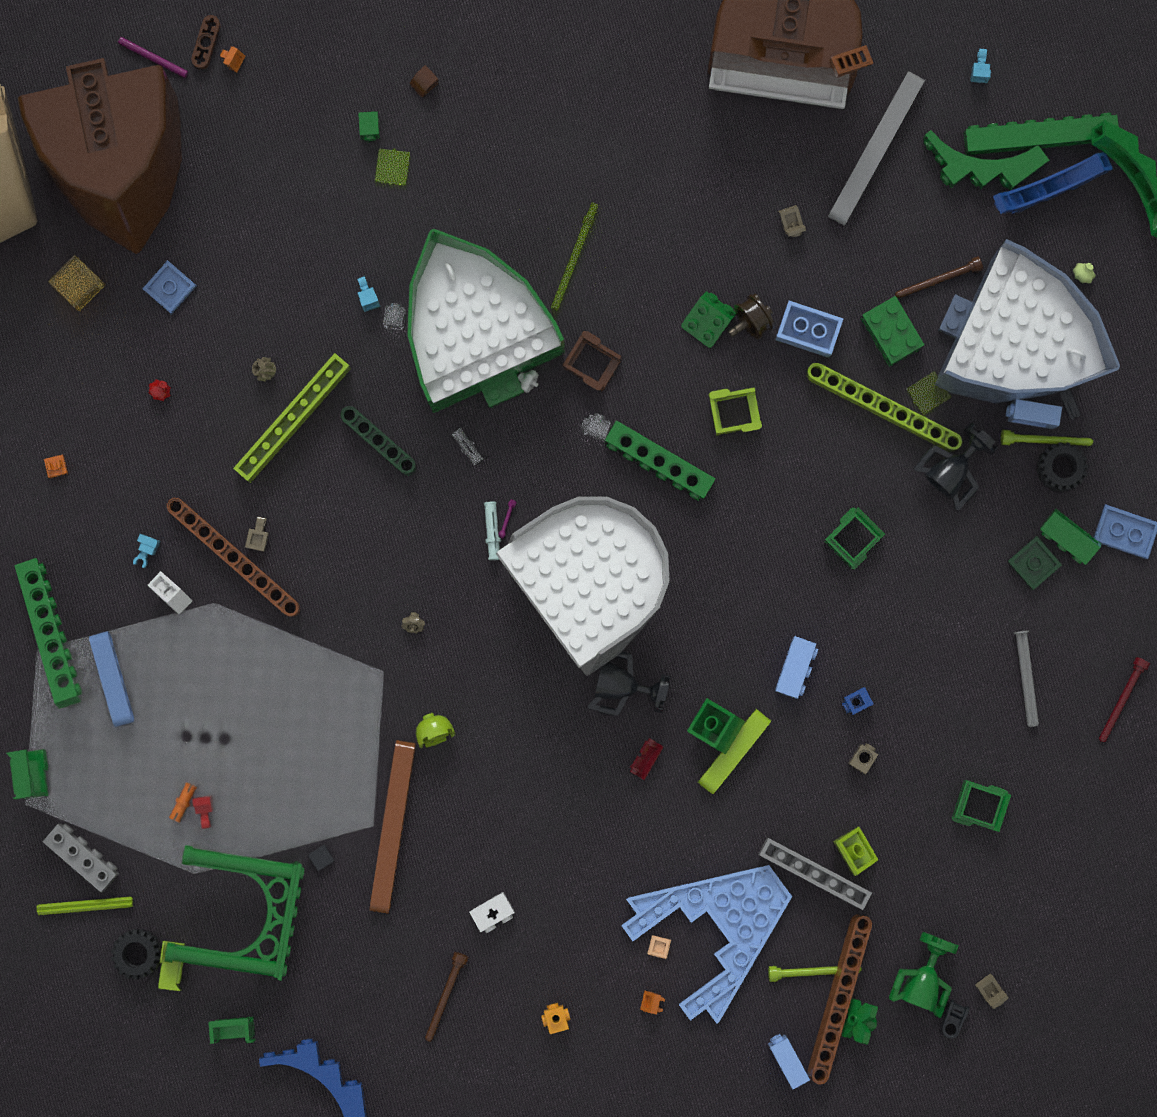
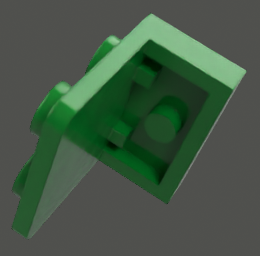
[681,291,736,348]

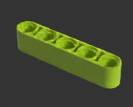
[698,709,771,795]

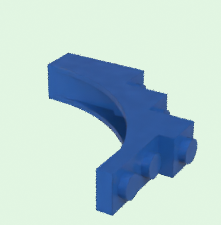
[993,152,1113,214]
[259,1038,367,1117]

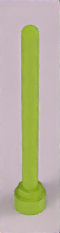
[1001,430,1093,446]
[768,965,862,982]

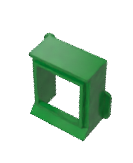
[824,507,885,569]
[6,749,48,799]
[952,780,1011,832]
[209,1017,256,1044]

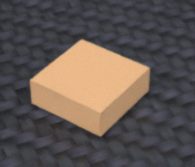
[647,935,671,959]

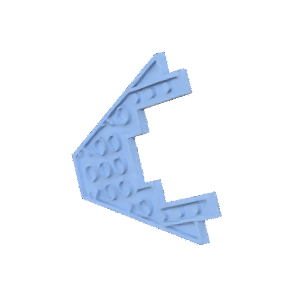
[621,865,792,1023]

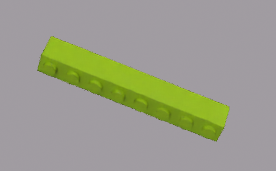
[233,353,351,483]

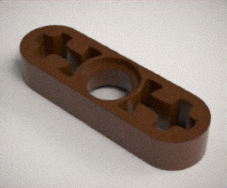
[191,15,221,70]

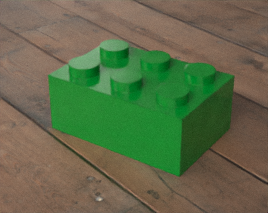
[860,296,924,367]

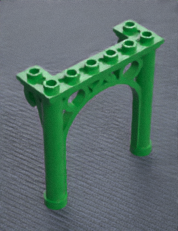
[164,845,304,981]

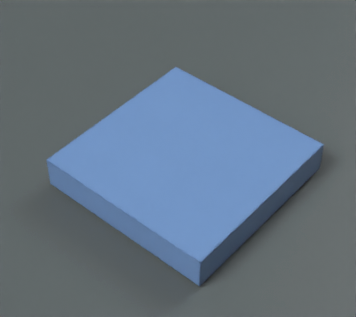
[142,260,197,314]

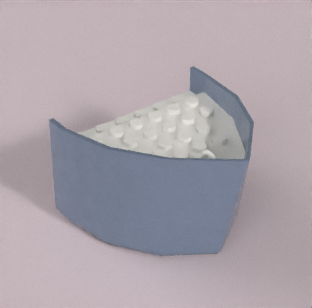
[935,239,1120,404]

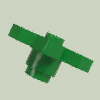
[841,998,878,1044]

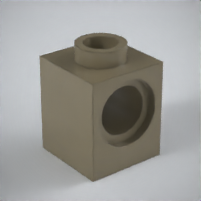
[848,743,878,774]

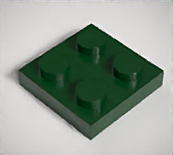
[1007,536,1062,590]

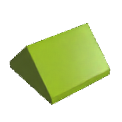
[833,827,878,876]

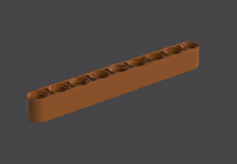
[167,498,301,617]
[370,740,416,914]
[807,914,872,1084]

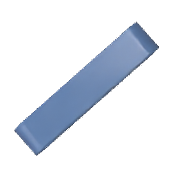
[89,631,134,728]

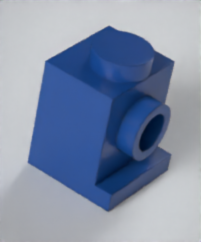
[842,687,873,715]

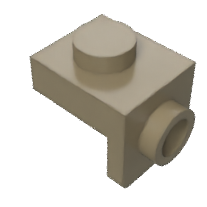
[778,205,806,237]
[975,973,1008,1009]

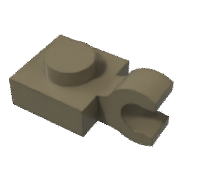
[245,517,269,551]

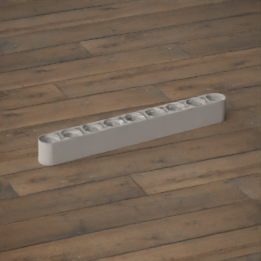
[828,71,925,226]

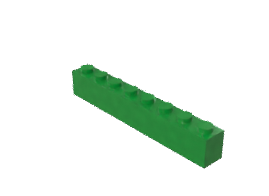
[963,113,1119,156]

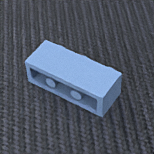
[775,636,818,699]

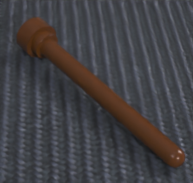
[895,256,984,298]
[425,952,469,1042]

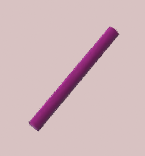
[118,37,188,78]

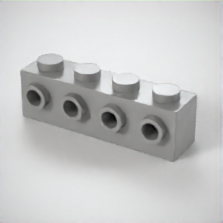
[43,824,119,892]

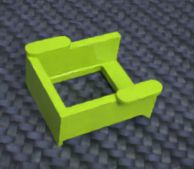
[709,388,762,436]
[158,941,186,991]

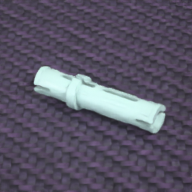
[484,502,501,560]

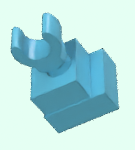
[970,49,991,83]
[358,276,380,312]
[133,534,161,568]

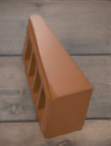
[830,45,873,78]

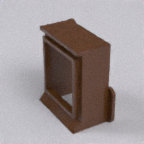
[562,331,622,392]

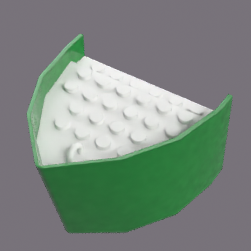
[408,229,565,413]

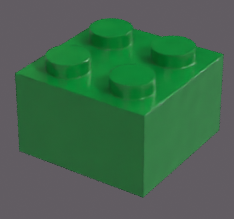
[687,698,745,755]

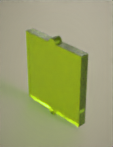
[375,148,410,185]
[906,371,951,415]

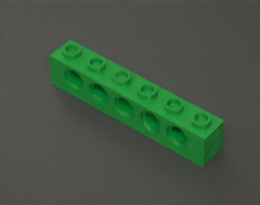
[605,420,715,501]

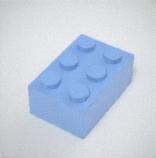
[775,301,843,358]

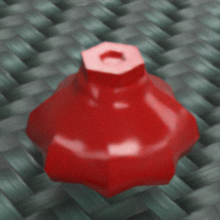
[148,379,171,402]

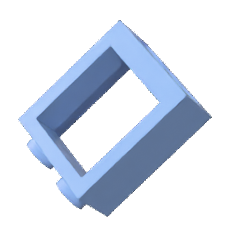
[1006,399,1062,429]
[768,1034,810,1089]

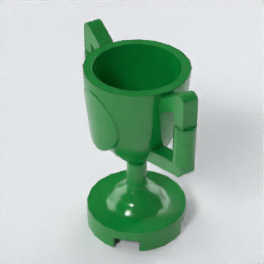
[889,932,959,1018]

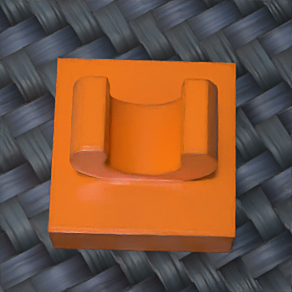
[220,47,245,73]
[44,455,68,478]
[640,991,665,1014]

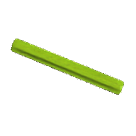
[37,897,133,915]

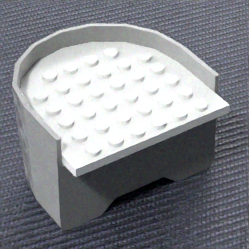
[496,497,670,676]

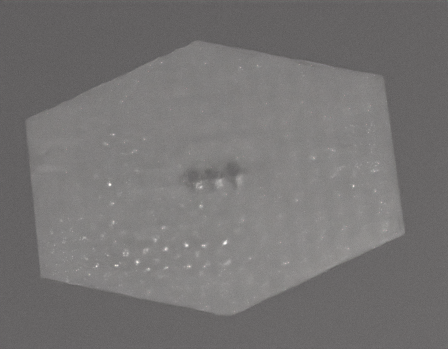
[25,603,384,874]

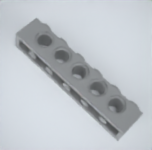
[758,838,872,910]

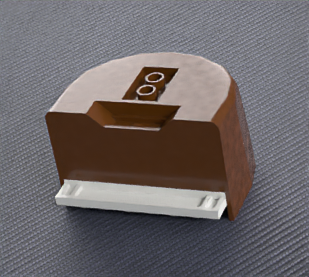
[707,0,863,109]

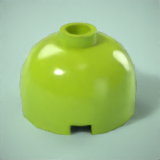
[416,713,455,748]

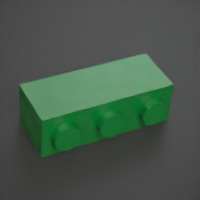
[1040,508,1101,565]

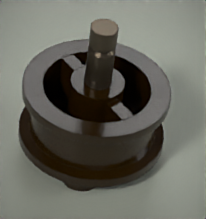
[728,294,775,340]

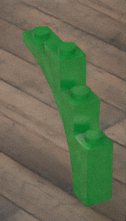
[1091,120,1157,238]
[923,130,1049,191]

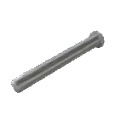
[1014,631,1039,727]

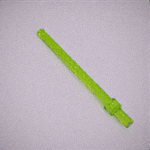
[551,202,598,311]

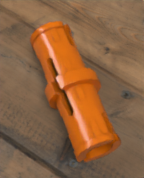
[169,782,197,823]

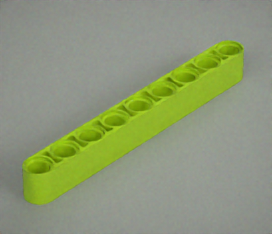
[806,363,962,452]

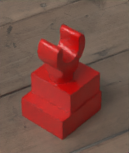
[192,795,214,829]

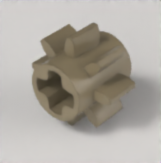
[252,357,276,381]

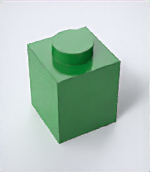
[359,112,380,142]

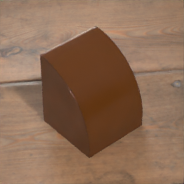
[410,65,439,98]

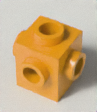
[541,1003,571,1034]

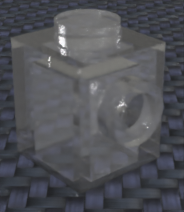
[383,303,406,330]
[581,413,611,442]

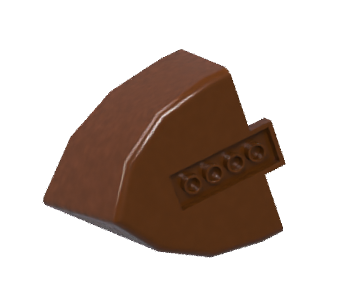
[18,58,182,254]

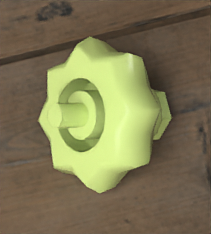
[1073,263,1095,284]

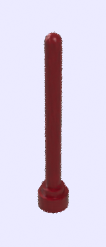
[1099,657,1150,743]

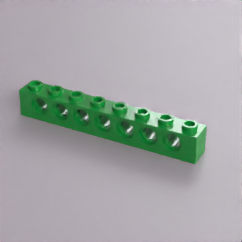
[14,558,82,709]

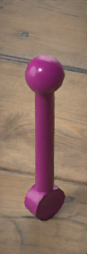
[498,499,516,538]

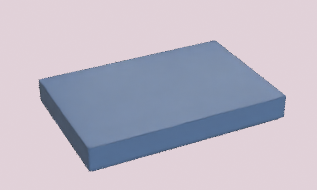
[1094,504,1157,560]

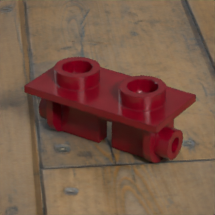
[630,738,664,780]

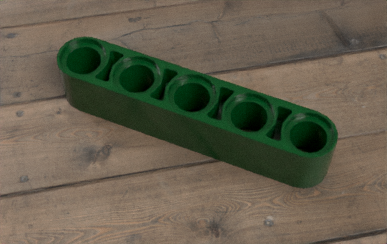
[341,406,416,476]

